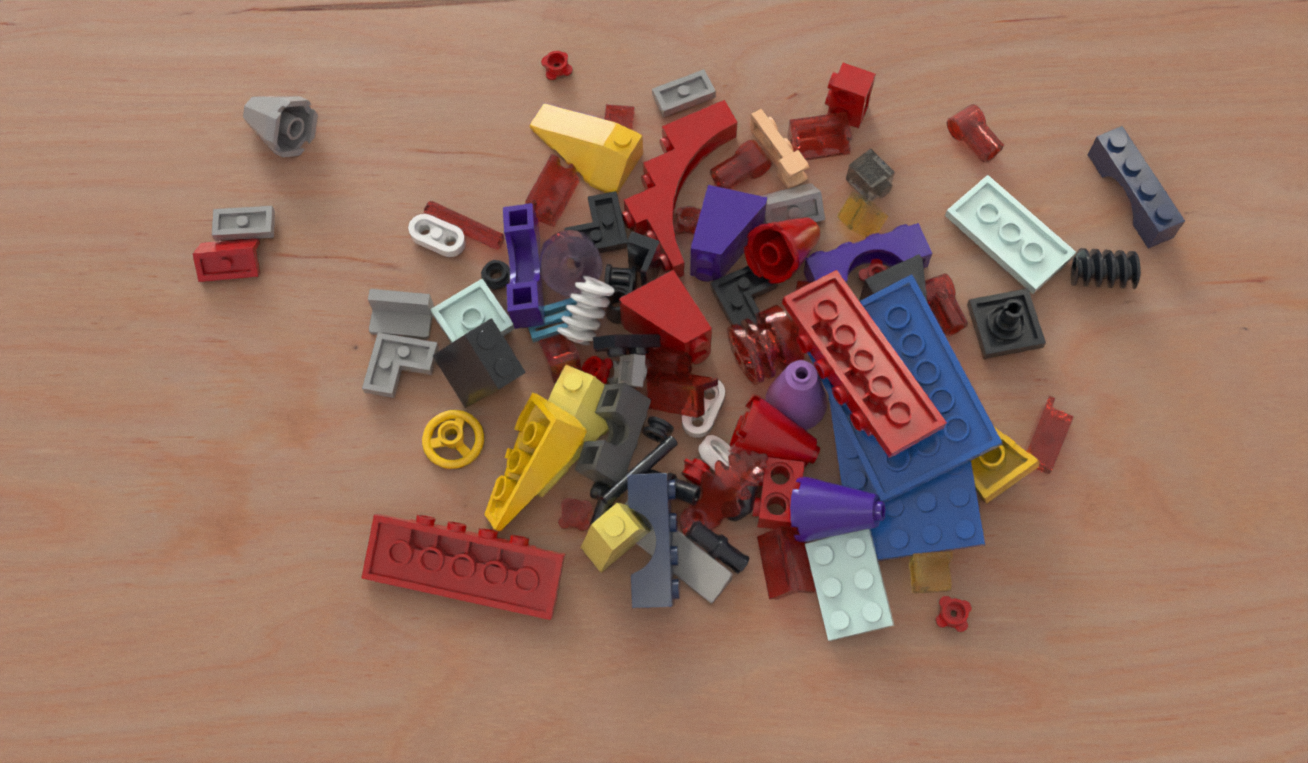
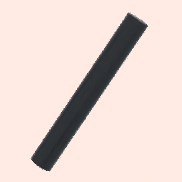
[600,435,678,506]

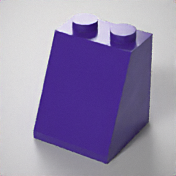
[690,185,767,282]

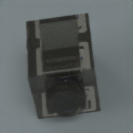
[846,149,895,203]

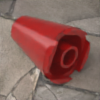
[744,217,821,284]
[728,394,820,468]

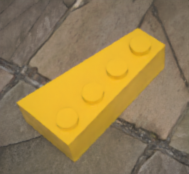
[971,427,1039,504]

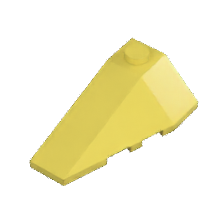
[537,365,609,497]

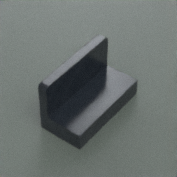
[627,231,661,287]

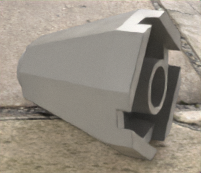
[243,96,318,158]

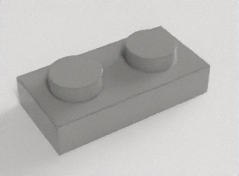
[652,69,716,118]
[212,206,275,241]

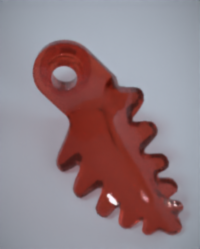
[679,450,769,535]

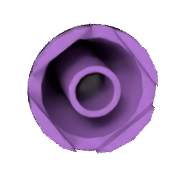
[765,360,828,430]

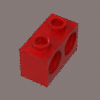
[825,62,876,129]
[752,457,805,532]

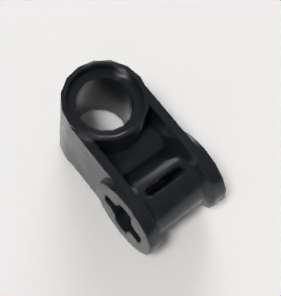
[605,264,637,324]

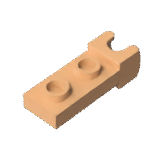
[750,109,809,189]

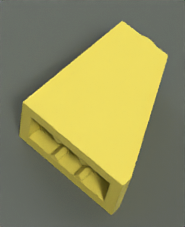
[580,502,651,573]

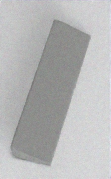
[625,500,733,604]

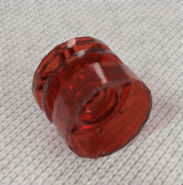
[727,304,805,385]

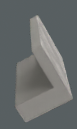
[760,183,825,223]
[368,289,435,339]

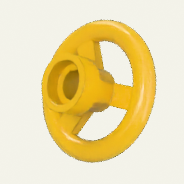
[422,410,484,469]

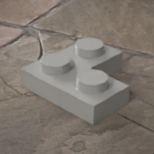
[362,333,439,398]

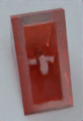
[538,334,582,383]

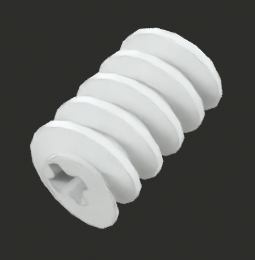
[557,276,615,345]

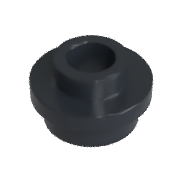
[481,260,510,290]

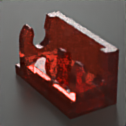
[788,112,852,160]
[525,154,580,227]

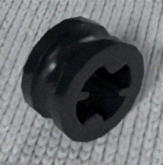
[642,416,674,443]

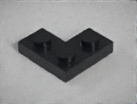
[564,191,627,259]
[710,266,778,337]
[593,334,661,357]

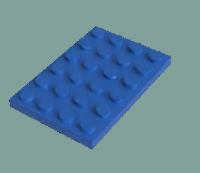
[808,274,1003,503]
[829,397,986,561]

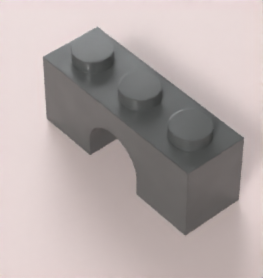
[575,383,651,486]

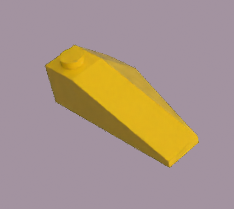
[530,104,643,194]
[484,392,587,531]

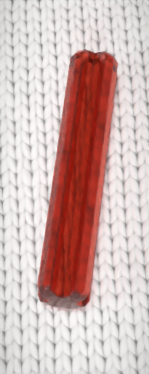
[424,201,505,249]

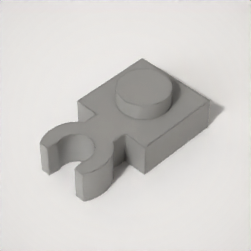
[608,354,647,388]

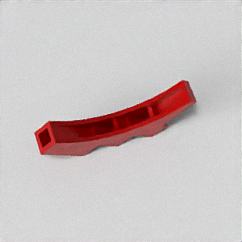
[622,100,738,278]

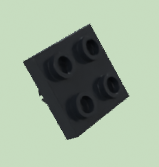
[967,288,1046,359]

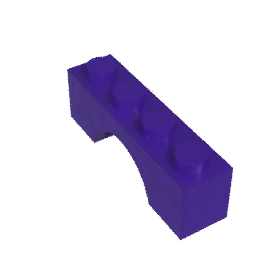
[503,203,545,329]
[803,223,933,284]

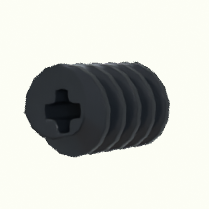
[1071,248,1141,289]

